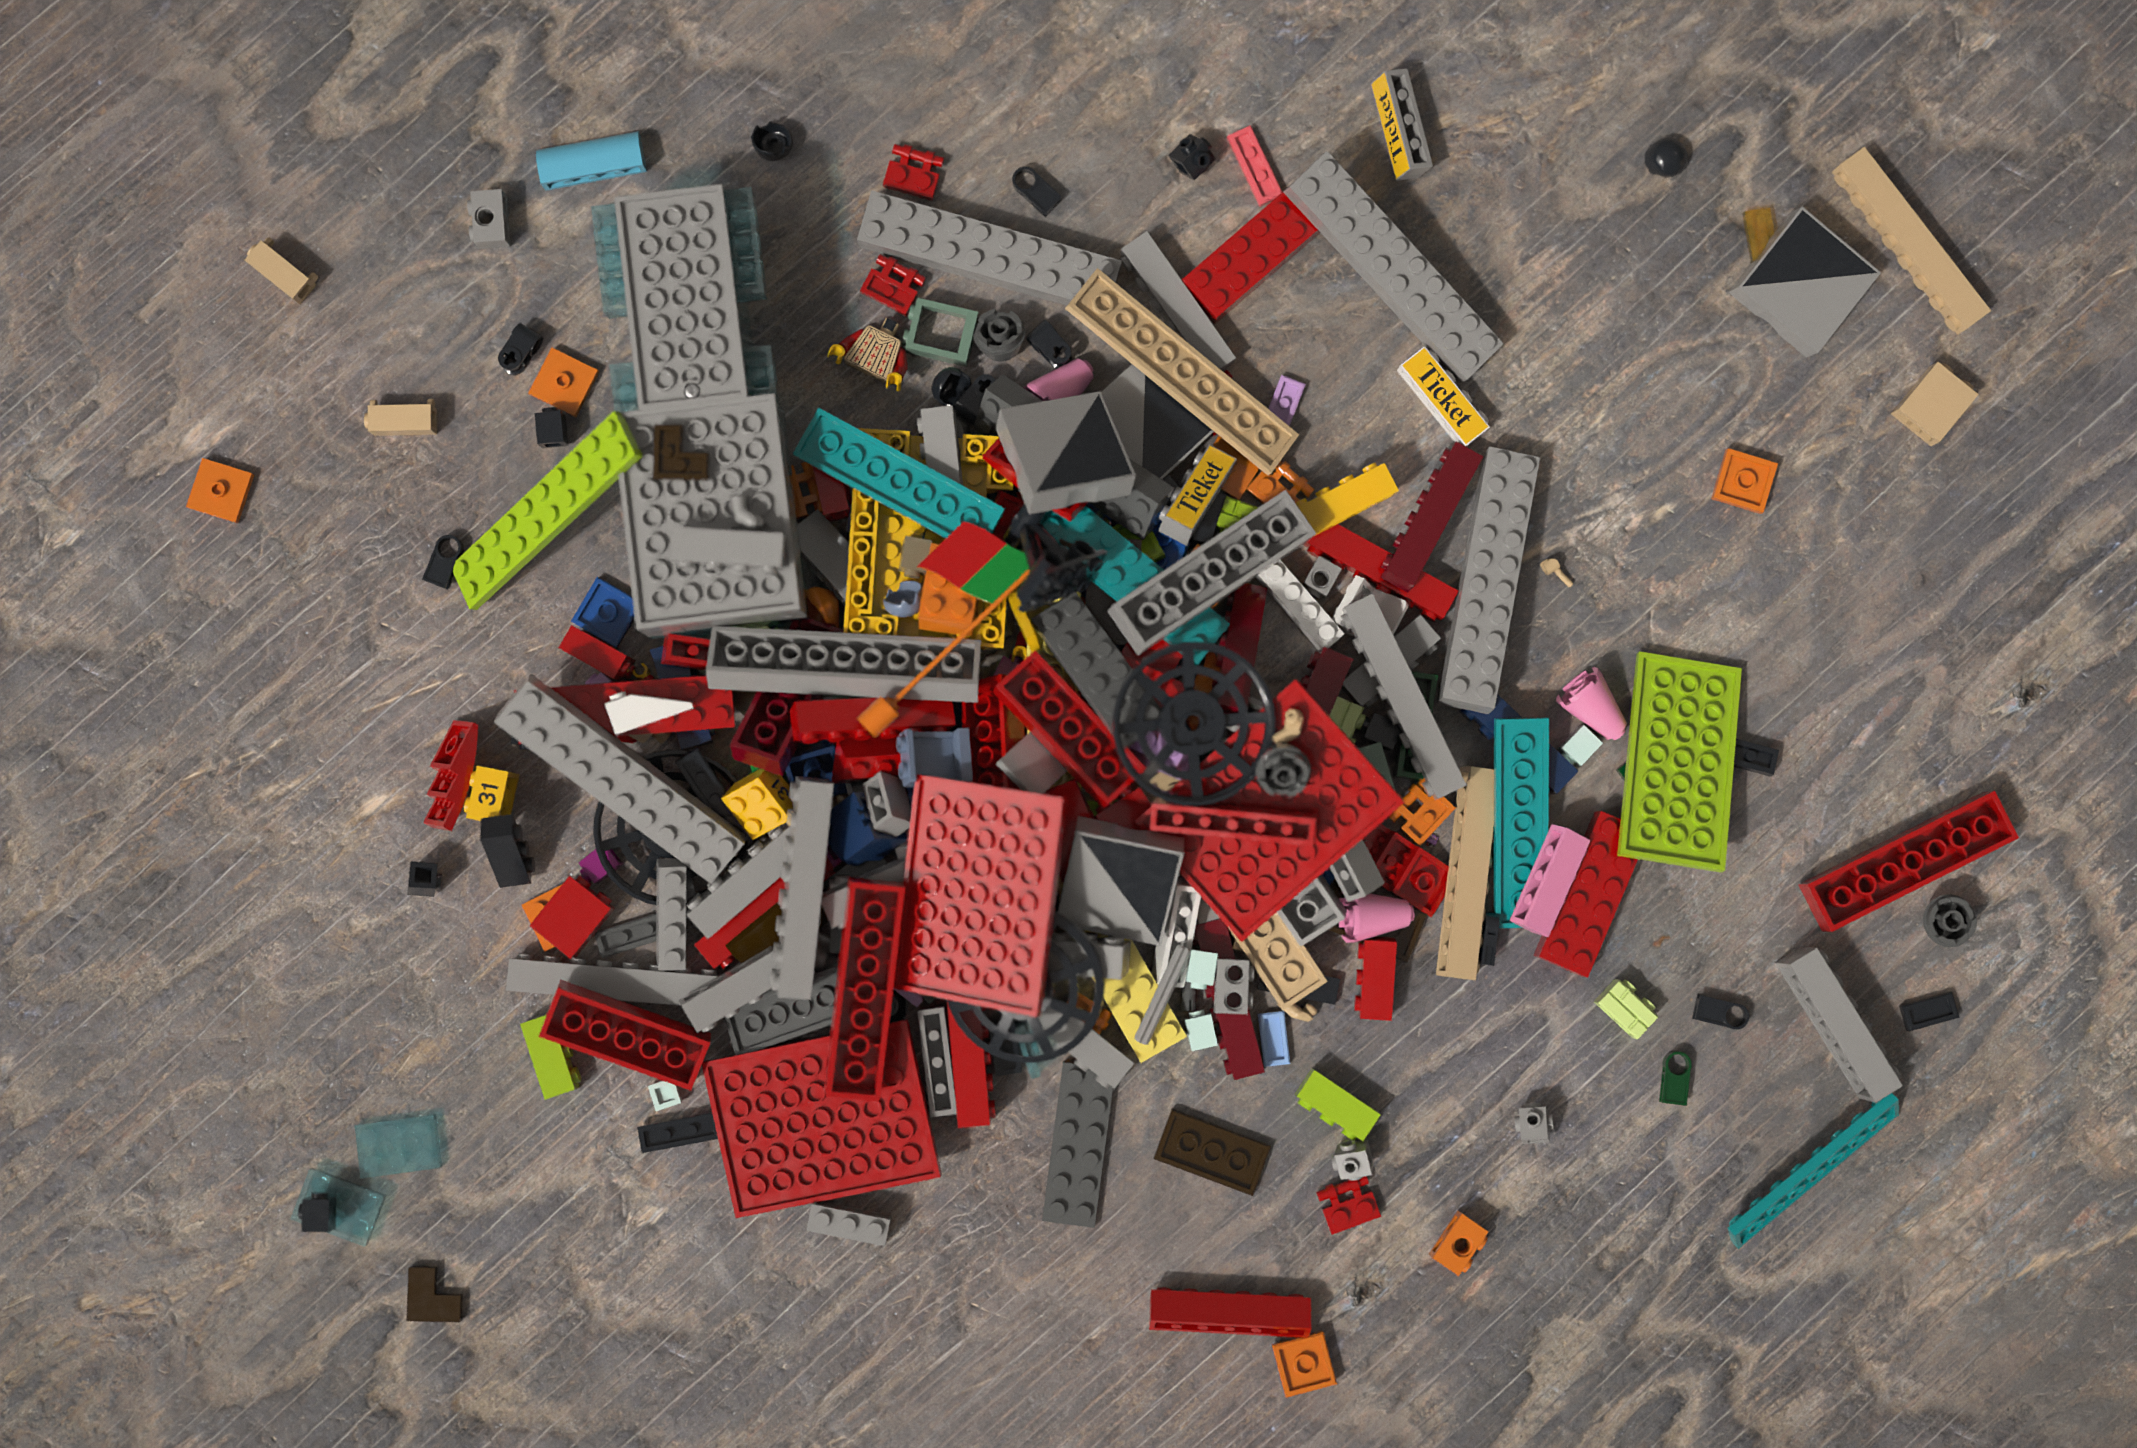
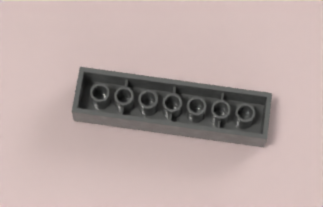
[974,375,1174,540]

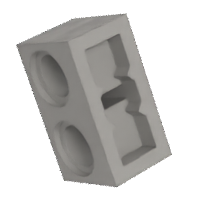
[1214,958,1254,1014]

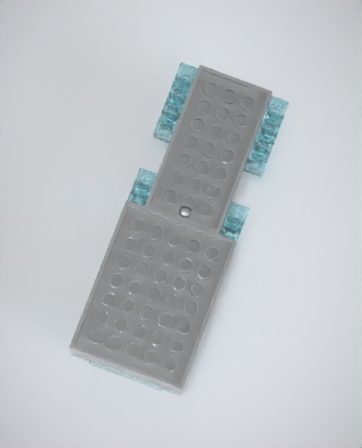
[591,184,809,639]

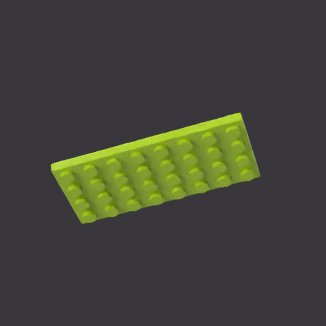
[1617,651,1742,873]

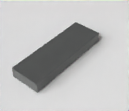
[594,914,656,958]

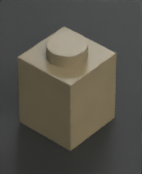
[898,536,932,578]

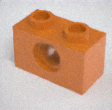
[1429,1210,1488,1276]

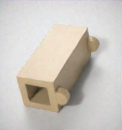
[245,237,318,304]
[364,399,437,436]

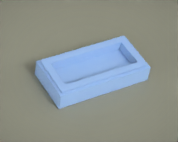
[1257,1011,1290,1067]

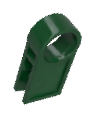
[1659,1051,1692,1106]

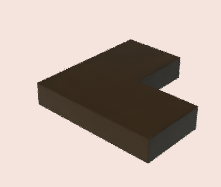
[653,424,710,481]
[406,1266,463,1322]

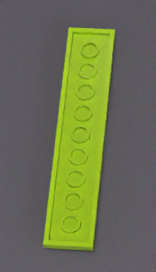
[453,411,643,610]

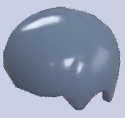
[883,581,923,617]

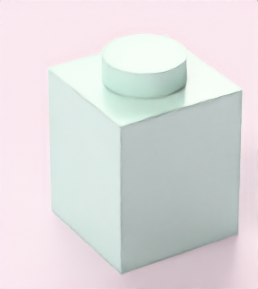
[1558,725,1603,767]
[1185,949,1218,990]
[1184,1009,1218,1051]

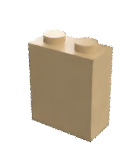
[1891,362,1979,446]

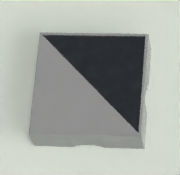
[1728,206,1881,358]
[1101,364,1214,479]
[996,391,1136,514]
[1057,816,1184,946]

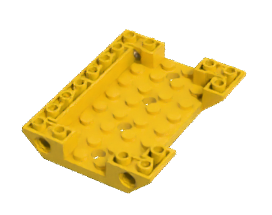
[844,428,1013,650]

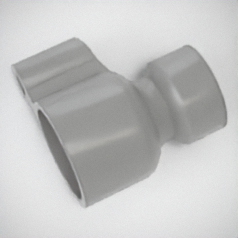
[814,931,839,972]

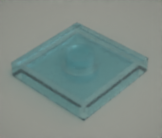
[1015,1022,1041,1079]

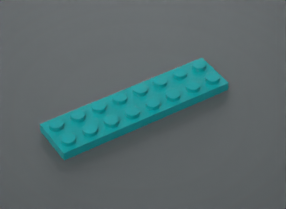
[793,408,1006,538]
[1040,506,1230,666]
[1494,717,1549,928]
[1728,1093,1899,1249]

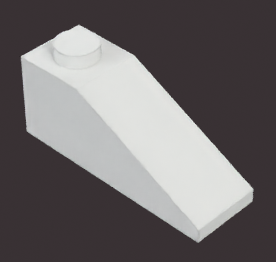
[605,691,695,734]

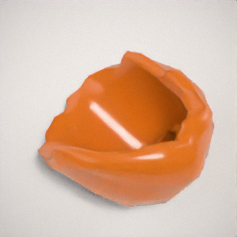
[804,587,840,628]

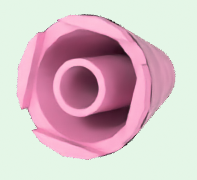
[1023,359,1094,401]
[1556,667,1627,740]
[1339,892,1414,943]

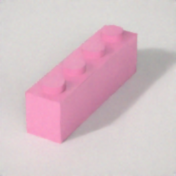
[1509,824,1590,937]

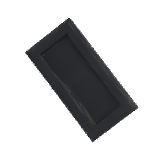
[1899,992,1960,1032]

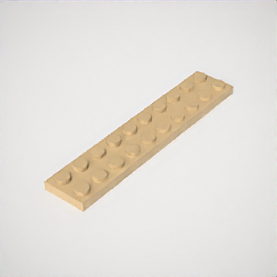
[1065,268,1299,475]
[1136,772,1328,1011]

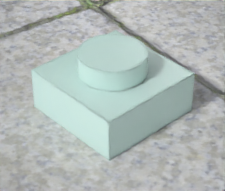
[648,1081,682,1111]

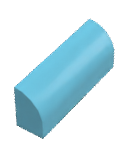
[536,131,647,190]

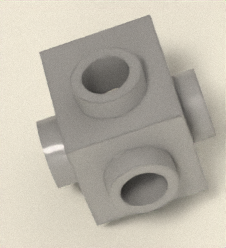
[1515,1103,1554,1144]
[1332,1140,1374,1181]

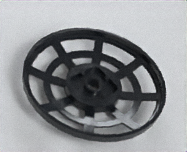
[1112,642,1275,806]
[593,749,752,906]
[947,911,1105,1063]

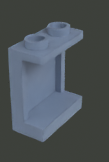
[897,728,973,787]

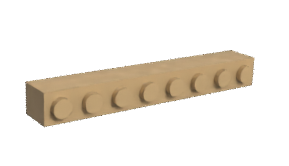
[1832,147,1991,335]
[1436,766,1494,980]

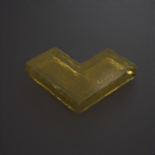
[1742,208,1774,263]

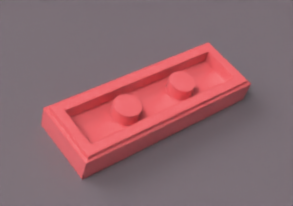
[1227,125,1283,207]

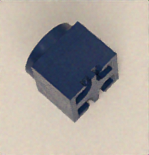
[827,792,908,866]

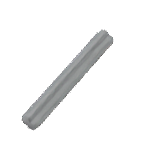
[1135,945,1191,1045]

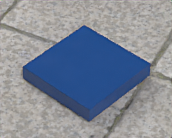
[571,577,635,648]

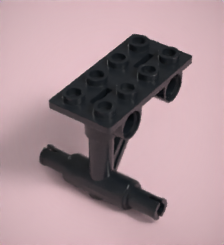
[1003,503,1108,613]

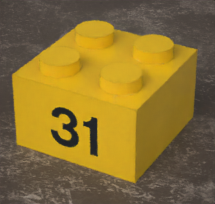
[464,766,520,821]
[721,769,793,840]

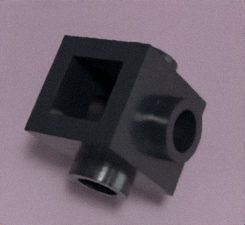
[1168,134,1216,181]

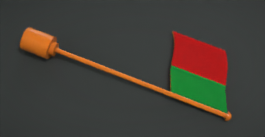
[857,522,1029,738]

